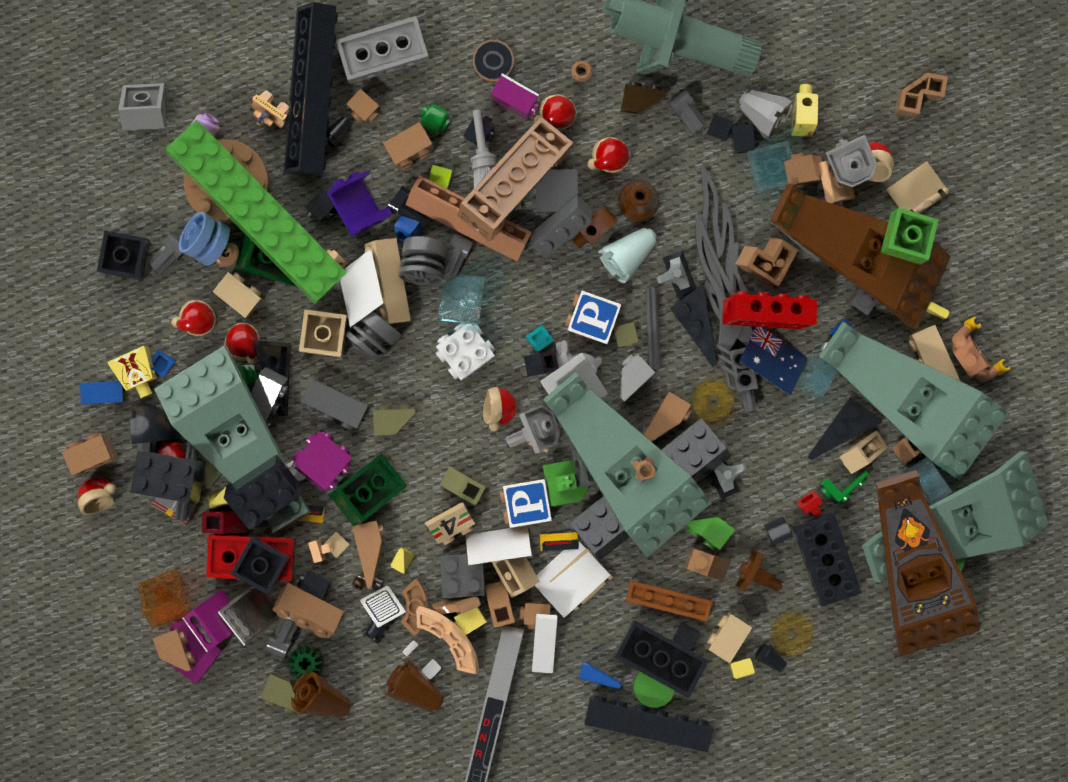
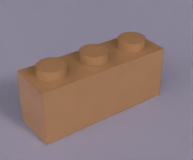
[272,583,344,638]

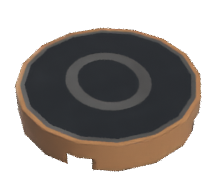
[473,40,514,82]

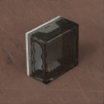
[218,586,280,645]

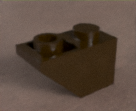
[620,82,667,115]

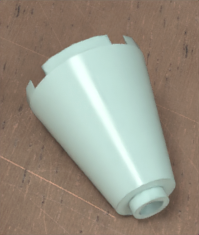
[598,228,657,283]

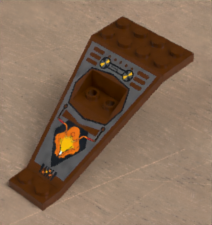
[876,470,980,657]

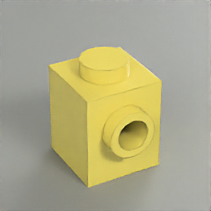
[453,607,487,635]

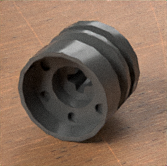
[399,236,447,285]
[346,311,402,363]

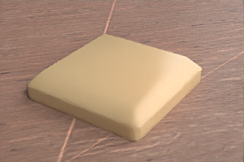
[324,532,349,558]

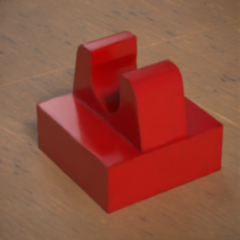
[797,490,823,518]

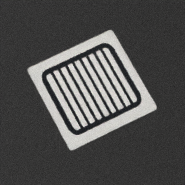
[360,586,406,627]

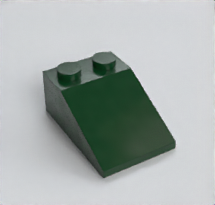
[235,234,298,288]
[328,453,407,526]

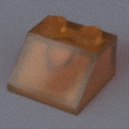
[138,569,191,629]

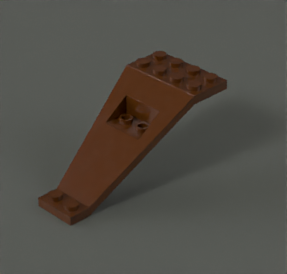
[770,183,951,329]

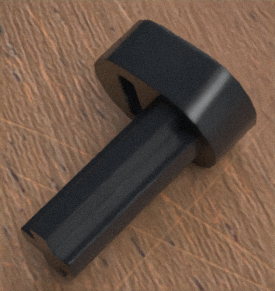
[388,186,429,230]

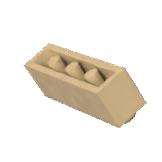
[365,238,411,325]
[908,325,960,381]

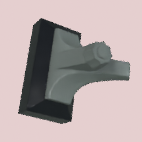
[657,251,696,297]
[709,461,747,500]

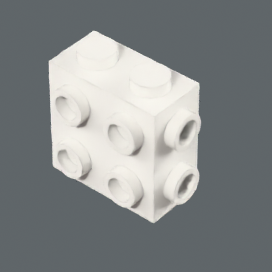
[436,322,495,381]

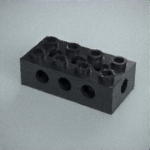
[792,512,862,607]

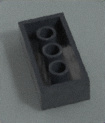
[613,620,708,698]

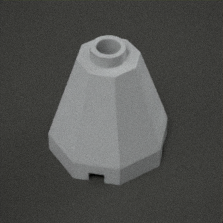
[739,90,793,141]

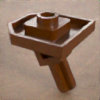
[734,549,783,592]

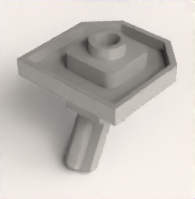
[826,135,877,187]
[506,405,561,454]

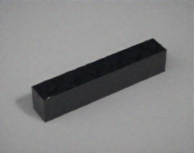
[584,695,713,753]

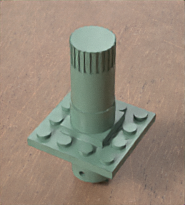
[602,0,761,77]

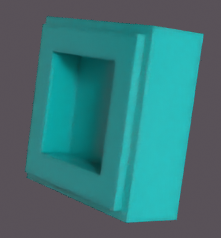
[525,324,555,354]

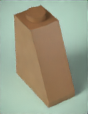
[684,547,730,581]

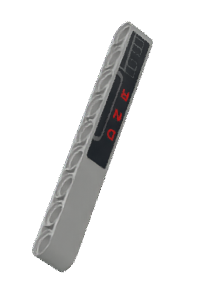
[465,625,524,782]

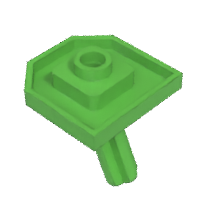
[543,460,589,507]

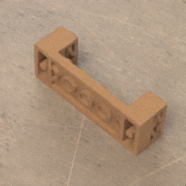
[457,117,573,243]

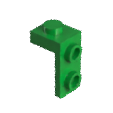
[819,470,869,502]

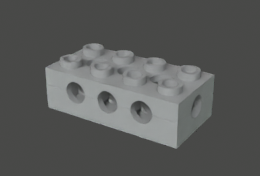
[336,16,430,84]

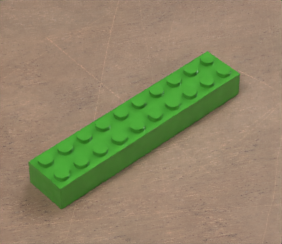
[166,120,347,304]

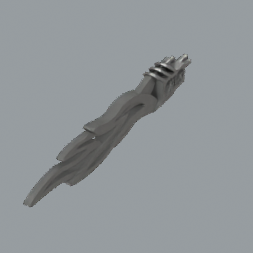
[695,165,763,412]

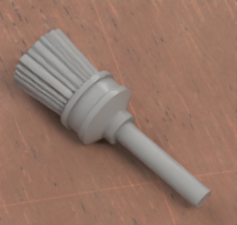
[470,110,497,188]

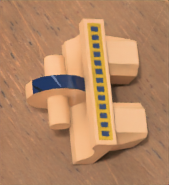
[251,91,289,129]

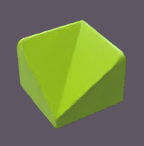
[429,165,453,189]

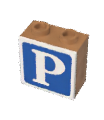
[565,291,621,345]
[500,479,552,528]

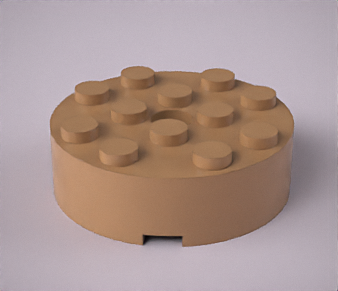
[183,140,270,226]

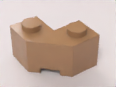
[895,73,948,117]
[784,153,822,187]

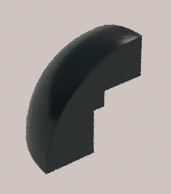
[130,403,181,444]

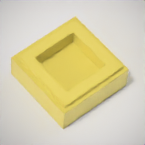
[926,302,950,320]

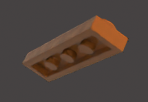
[625,580,712,621]

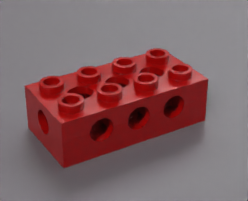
[722,291,817,330]
[206,534,296,581]

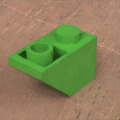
[686,516,735,550]

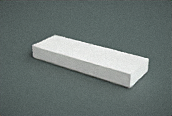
[532,614,557,673]

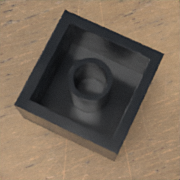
[97,230,150,281]
[231,536,291,595]

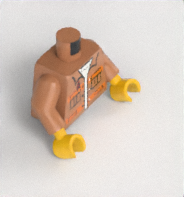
[951,317,1010,382]

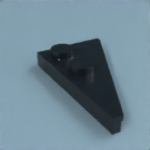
[670,284,717,367]
[253,340,291,416]
[807,397,882,460]

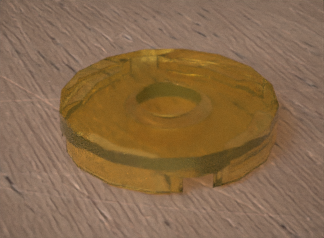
[691,380,733,422]
[771,613,813,655]

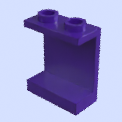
[327,171,392,236]

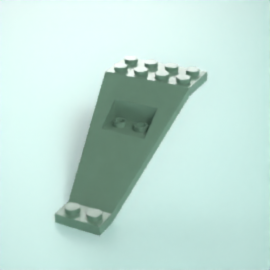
[819,322,1009,480]
[154,346,311,533]
[543,372,711,557]
[862,451,1049,583]

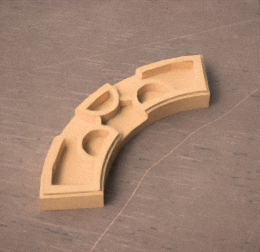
[416,606,479,674]

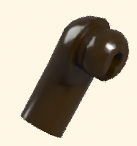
[352,573,384,591]

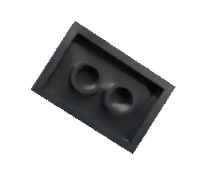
[130,450,206,504]
[224,454,302,530]

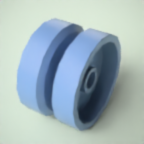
[179,211,230,266]

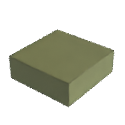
[613,322,639,348]

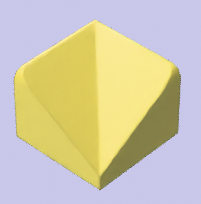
[209,487,228,509]
[391,548,415,574]
[729,658,755,679]

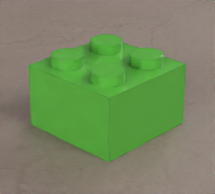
[881,208,939,265]

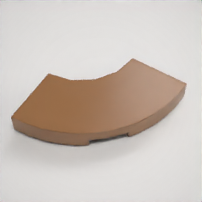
[401,577,428,637]
[431,596,481,615]

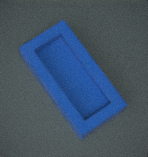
[80,381,124,404]

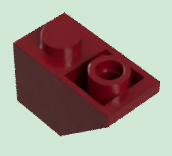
[202,511,248,534]

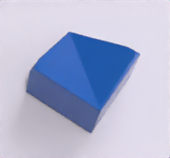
[394,216,421,243]

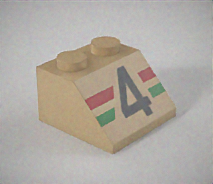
[425,501,476,545]

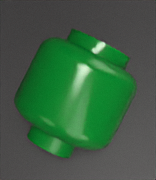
[419,104,451,135]

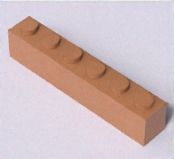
[406,176,532,261]

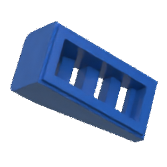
[579,661,621,689]

